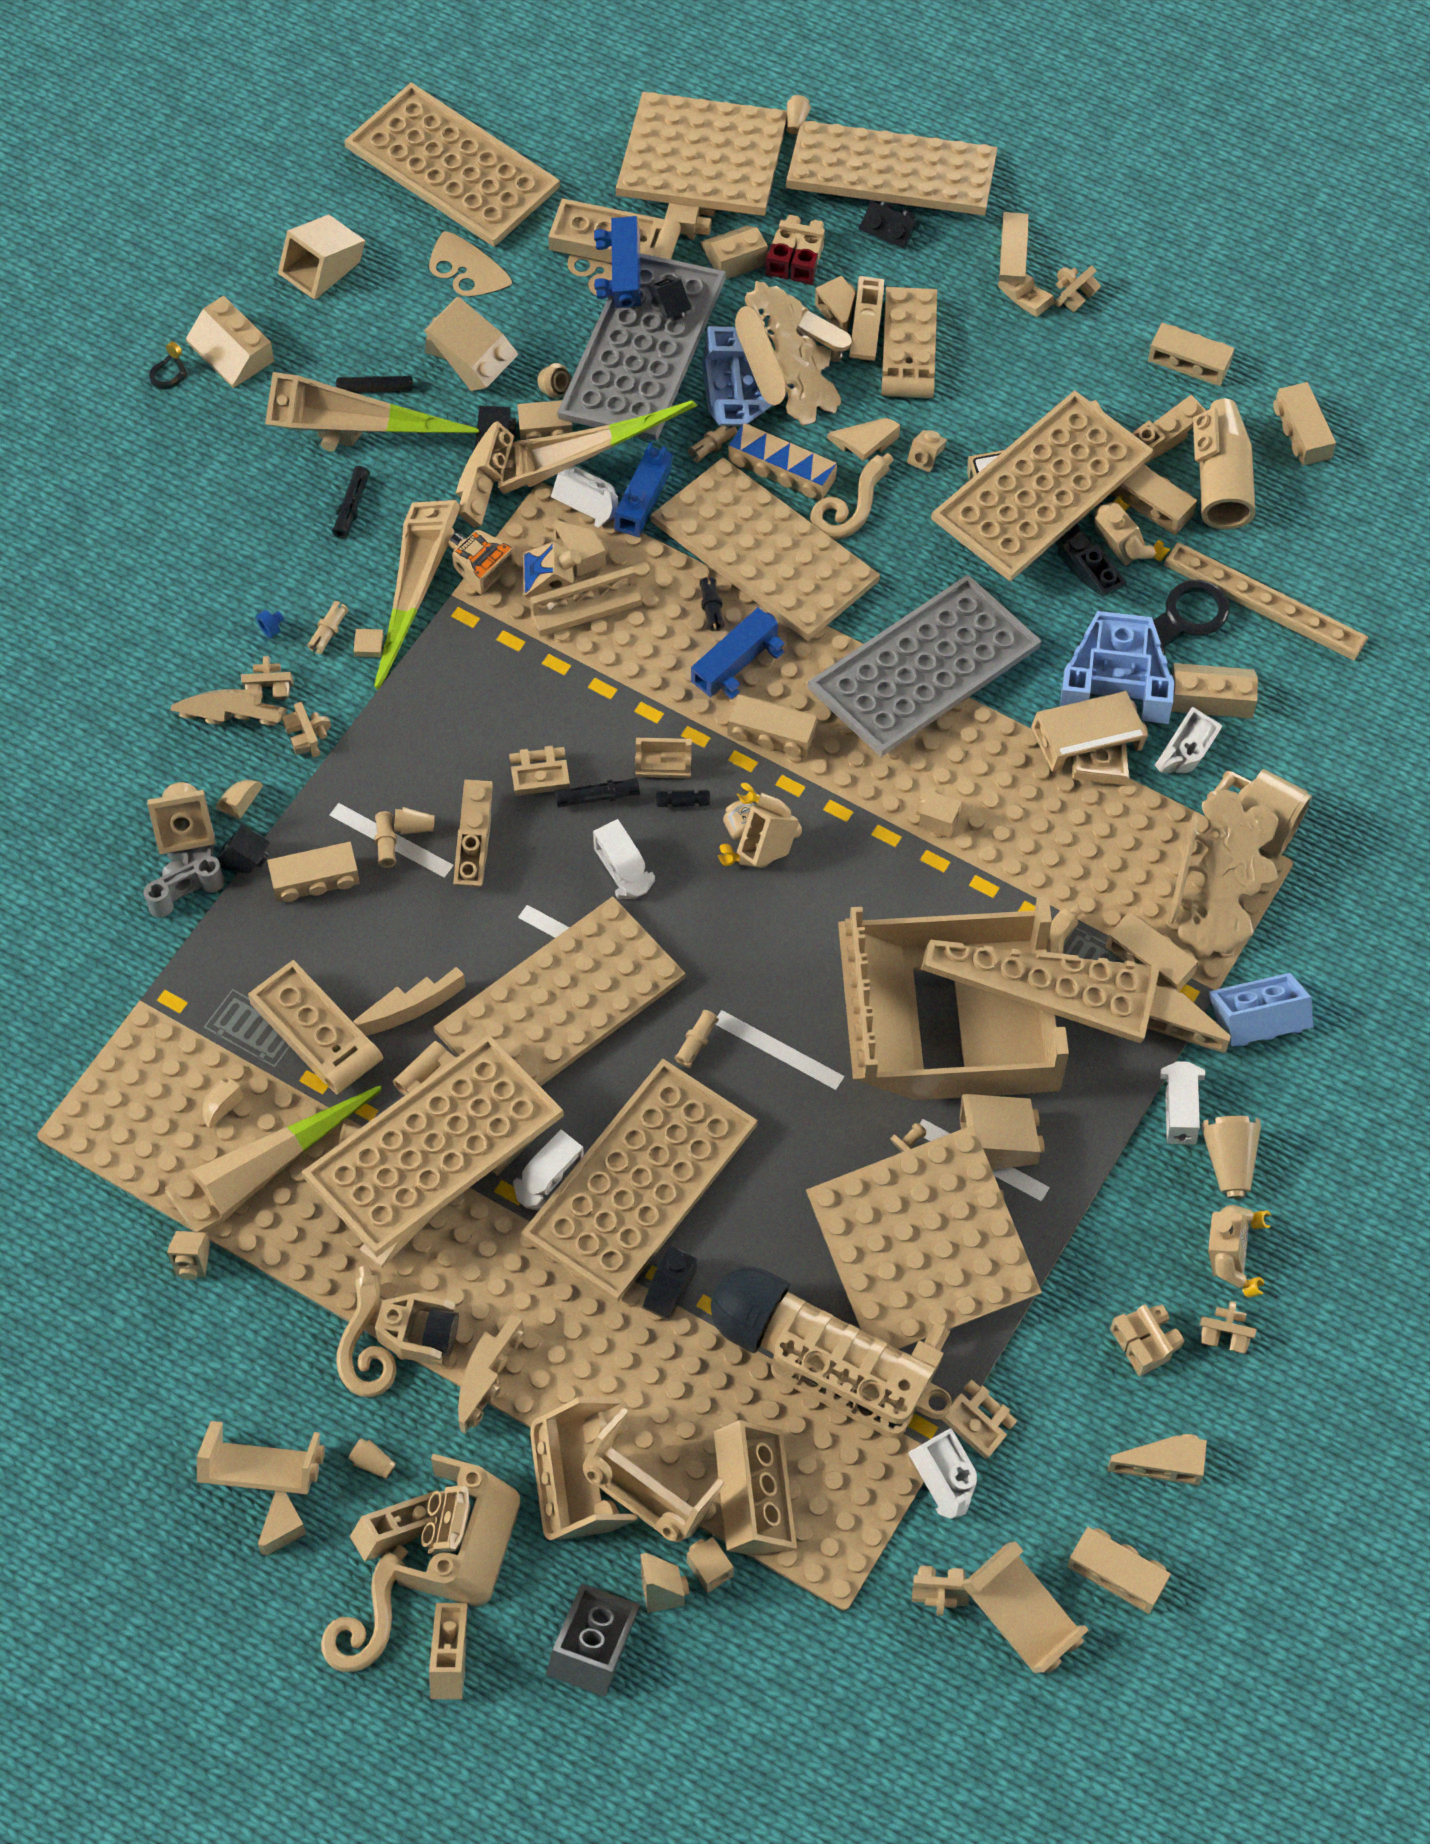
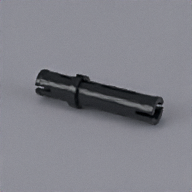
[332,466,370,539]
[555,777,640,808]

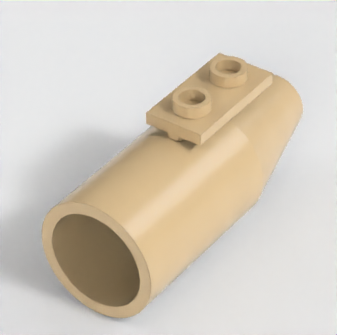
[1193,399,1255,529]

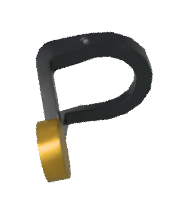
[149,341,187,389]

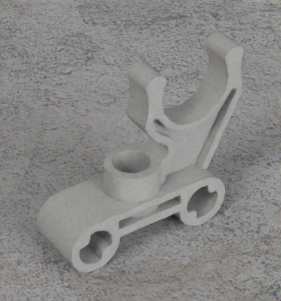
[143,831,225,917]

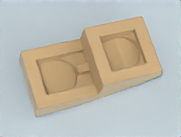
[998,274,1054,317]

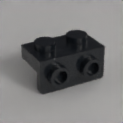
[859,201,920,250]

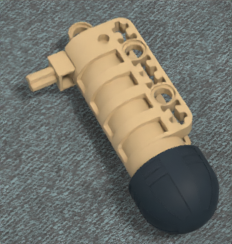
[711,1267,952,1438]

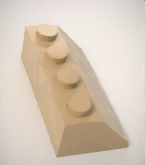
[713,1420,797,1555]

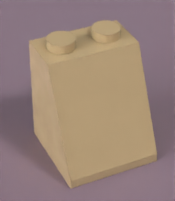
[278,214,365,300]
[959,1094,1045,1170]

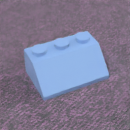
[1209,973,1313,1046]

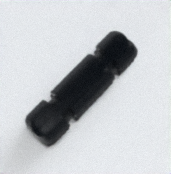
[656,790,711,807]

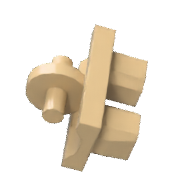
[1054,265,1101,312]
[241,656,294,700]
[282,702,331,758]
[1199,1301,1257,1354]
[912,1565,969,1616]

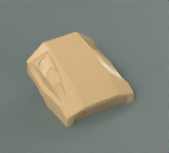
[421,1485,470,1555]

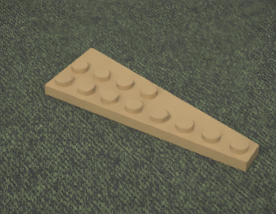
[921,940,1160,1043]

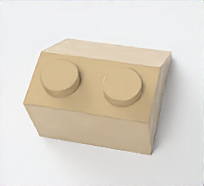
[700,226,768,280]

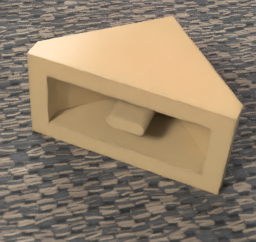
[258,1491,306,1555]

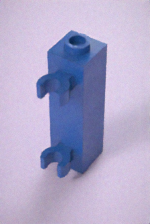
[594,216,641,308]
[614,442,673,537]
[691,607,785,699]

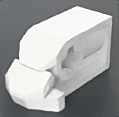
[551,466,619,527]
[1154,707,1222,774]
[593,819,655,899]
[1160,1062,1205,1144]
[513,1130,584,1211]
[908,1428,977,1519]

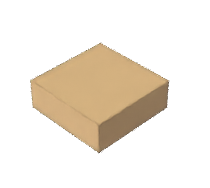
[354,629,384,658]

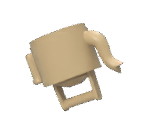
[1207,769,1312,856]

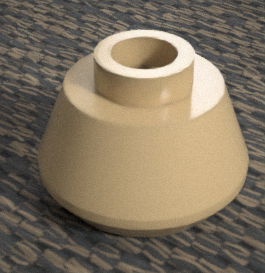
[538,363,571,399]

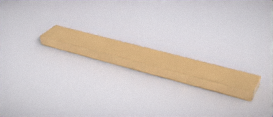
[1164,542,1368,661]

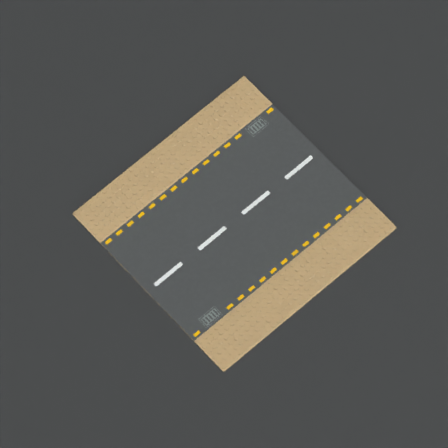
[37,482,1293,1611]

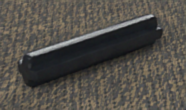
[336,376,413,392]

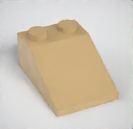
[424,297,519,391]

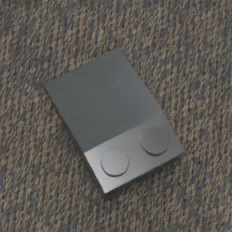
[546,1583,640,1697]

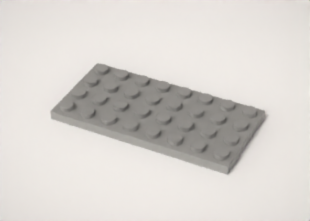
[557,253,726,441]
[807,575,1042,757]

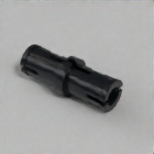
[699,577,725,631]

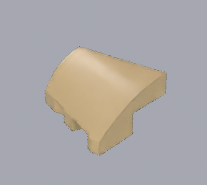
[827,418,900,461]

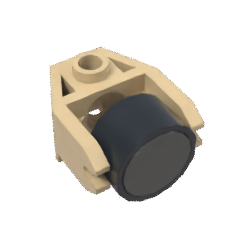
[375,1293,459,1365]

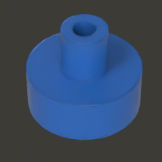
[255,610,284,639]

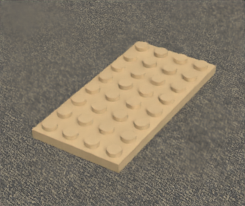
[344,82,560,247]
[786,121,997,216]
[931,390,1154,582]
[651,457,880,641]
[434,896,686,1087]
[302,1034,564,1257]
[521,1059,758,1303]

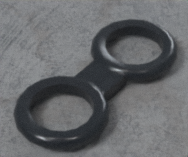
[1153,580,1230,656]

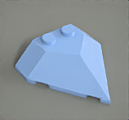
[702,326,794,426]

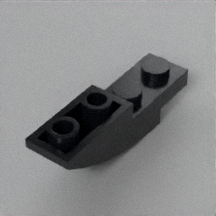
[1055,523,1127,597]

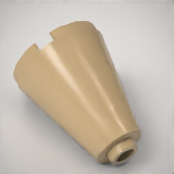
[1201,1116,1261,1199]

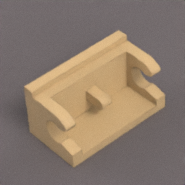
[635,738,692,778]

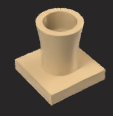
[147,782,215,854]

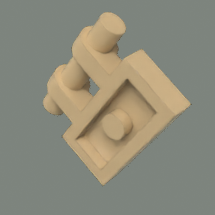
[509,745,570,796]
[941,1379,1017,1459]

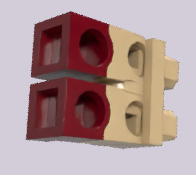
[766,215,825,285]

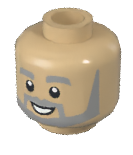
[723,800,755,841]

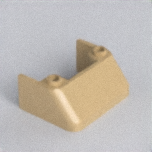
[530,1397,637,1540]
[583,1407,724,1542]
[394,1454,521,1606]

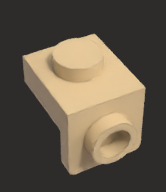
[907,430,947,472]

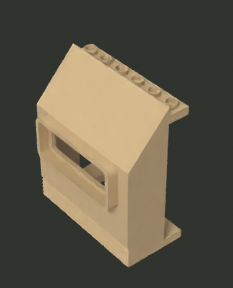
[838,896,1069,1100]

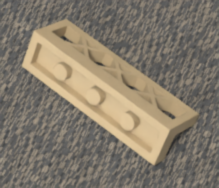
[530,566,642,637]

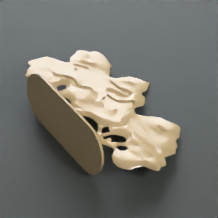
[735,281,841,426]
[1169,788,1279,958]

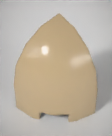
[216,780,263,820]
[202,1077,244,1129]

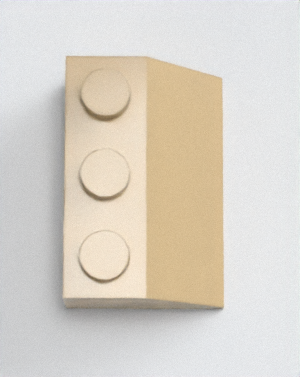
[186,295,274,388]
[1171,663,1258,719]

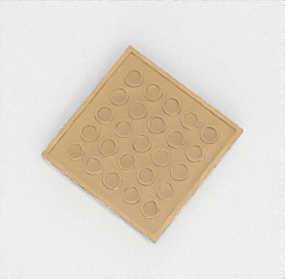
[616,92,787,216]
[806,1125,1042,1350]

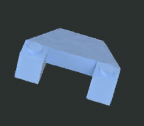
[1060,611,1174,724]

